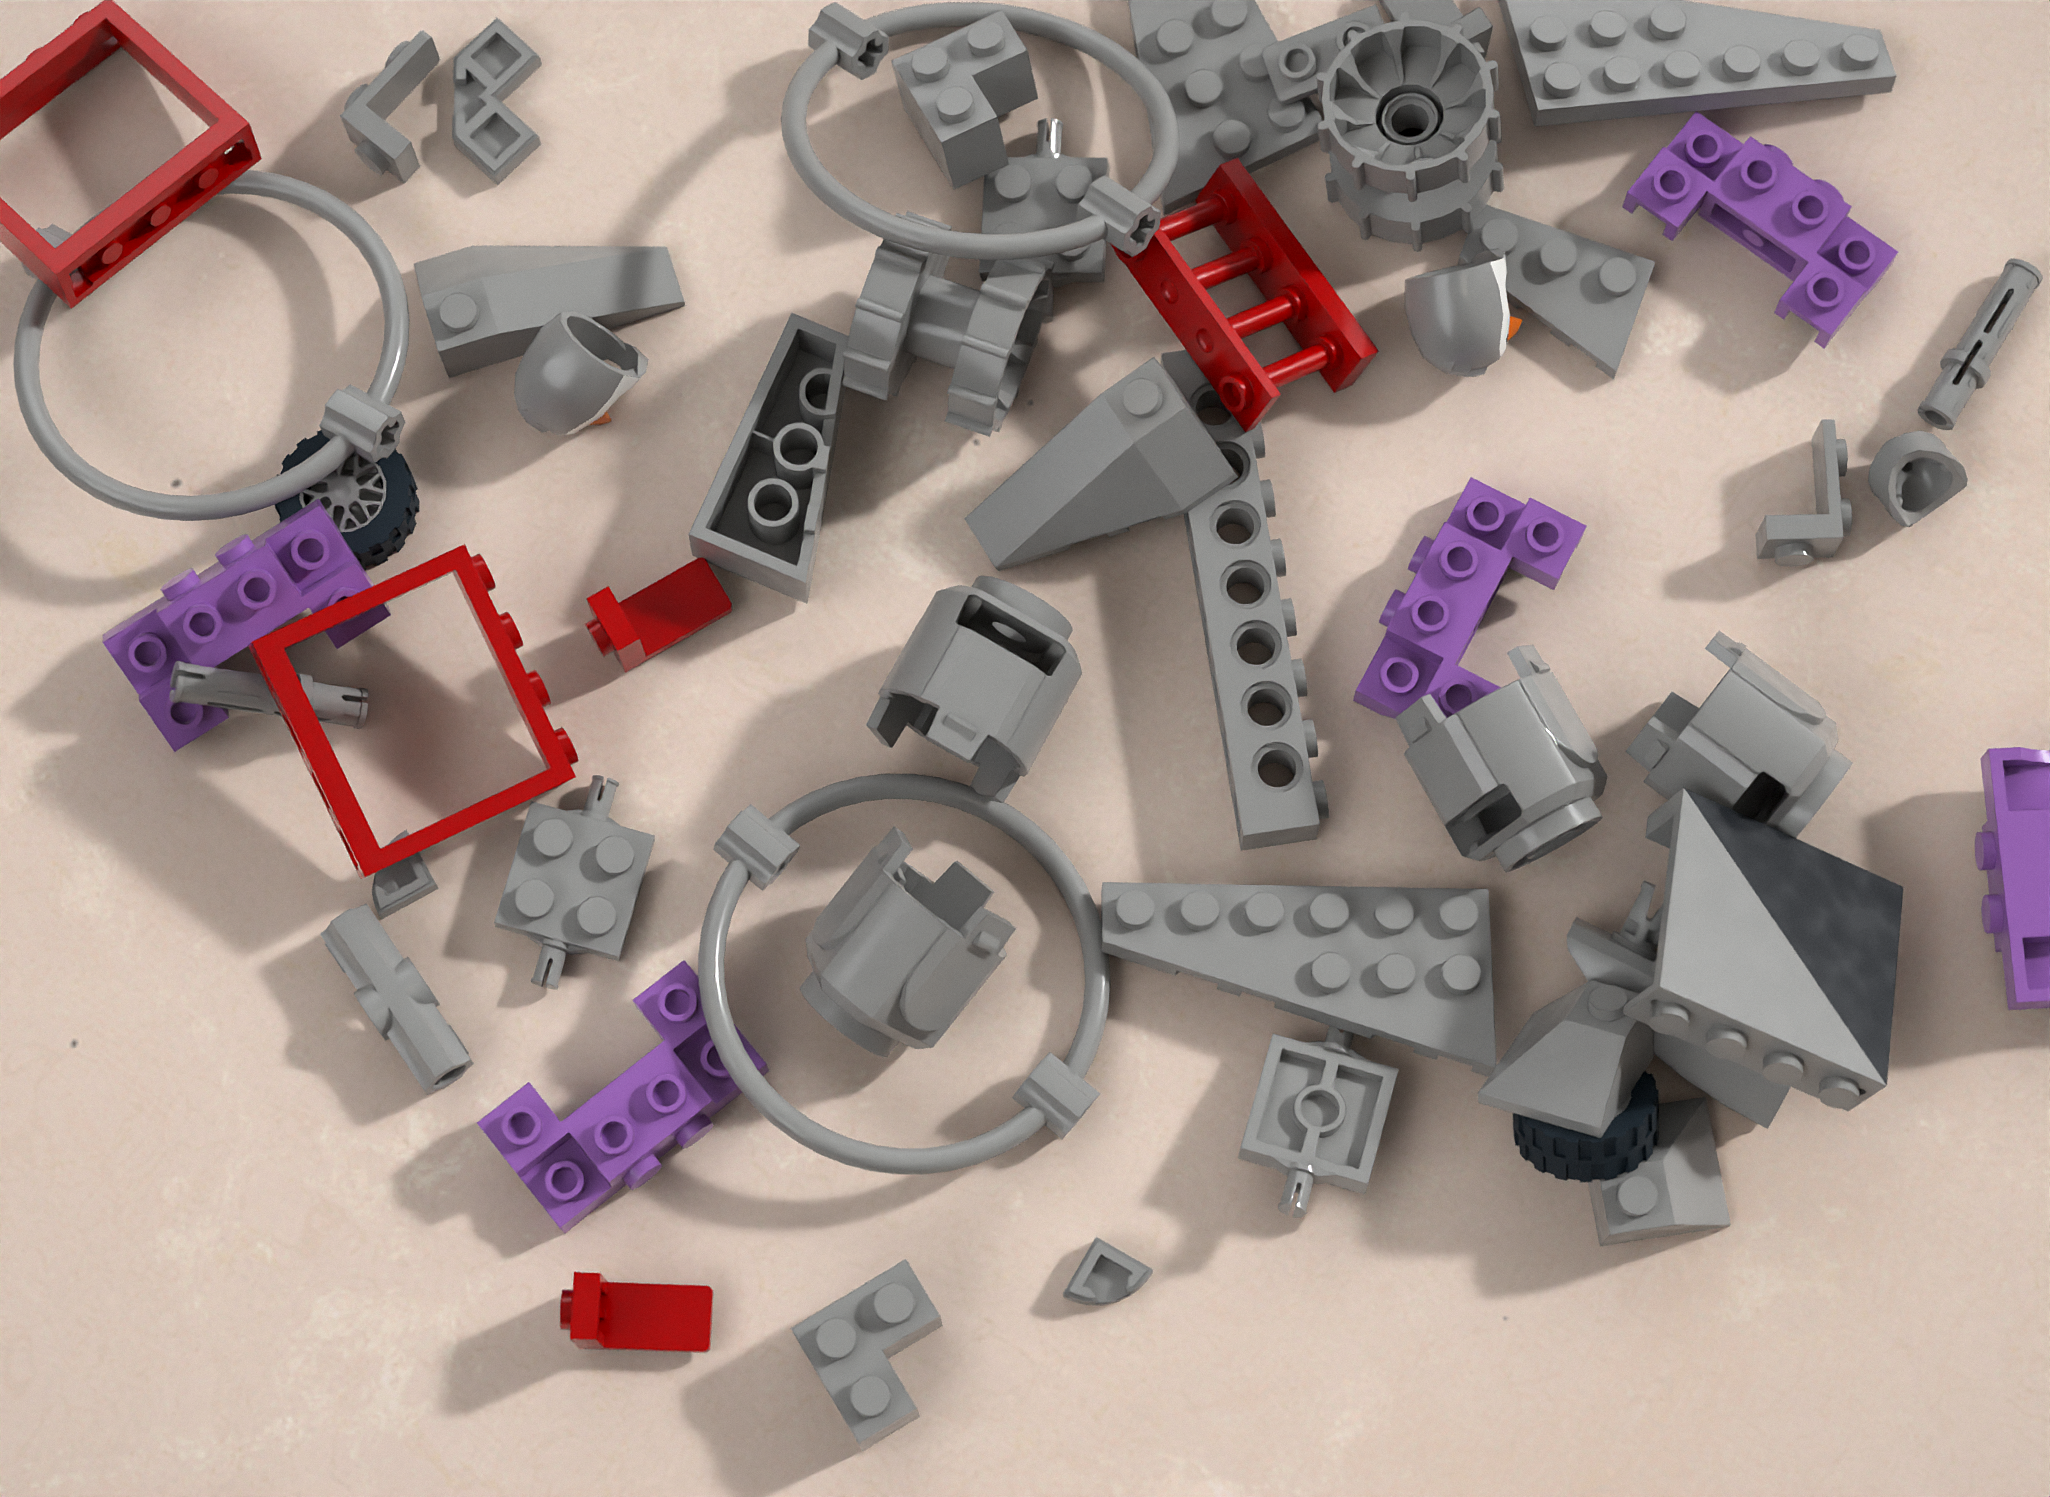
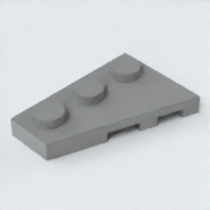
[1458,205,1655,379]

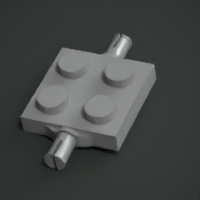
[979,119,1110,323]
[494,775,655,990]
[1238,1025,1399,1217]

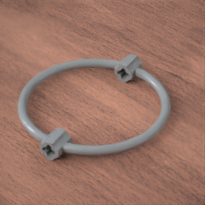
[781,2,1180,260]
[13,170,409,521]
[698,774,1111,1175]

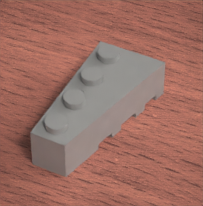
[689,313,849,604]

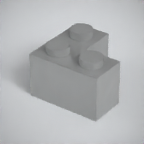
[891,10,1038,190]
[791,1259,942,1451]

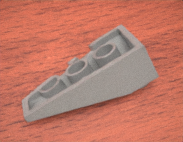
[414,246,685,378]
[964,357,1238,571]

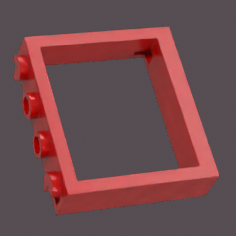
[0,0,262,309]
[249,544,579,879]

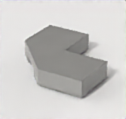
[452,18,542,185]

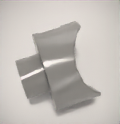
[1868,431,1968,527]

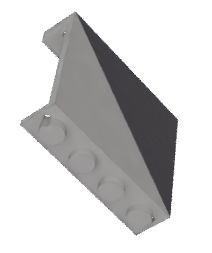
[1623,788,1903,1111]

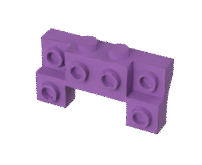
[1622,111,1898,349]
[1353,477,1587,719]
[102,499,391,752]
[1975,747,2050,1010]
[477,960,769,1234]

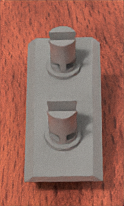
[1567,881,1791,1129]

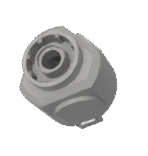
[866,576,1082,803]
[1626,631,1852,838]
[1396,645,1608,872]
[800,827,1016,1057]

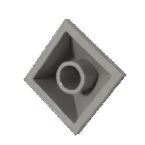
[1478,980,1654,1138]
[1588,1097,1731,1246]

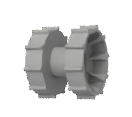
[1316,11,1504,252]
[842,211,1055,437]

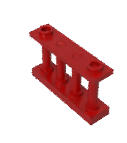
[1110,158,1379,432]

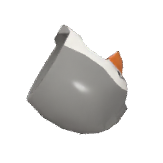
[1404,248,1522,377]
[514,311,649,435]

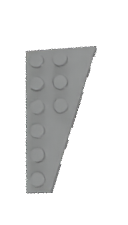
[1128,0,1323,215]
[1498,0,1896,126]
[1101,882,1497,1077]

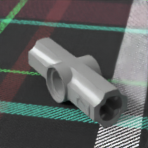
[320,904,474,1094]

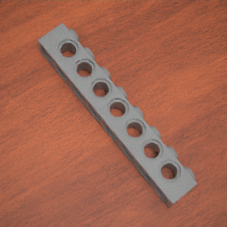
[1161,350,1329,851]

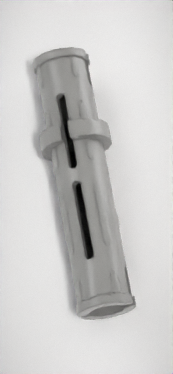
[1918,258,2043,430]
[169,661,369,729]

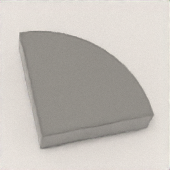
[372,830,439,919]
[1063,1237,1153,1305]

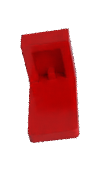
[585,557,733,673]
[560,1272,714,1353]

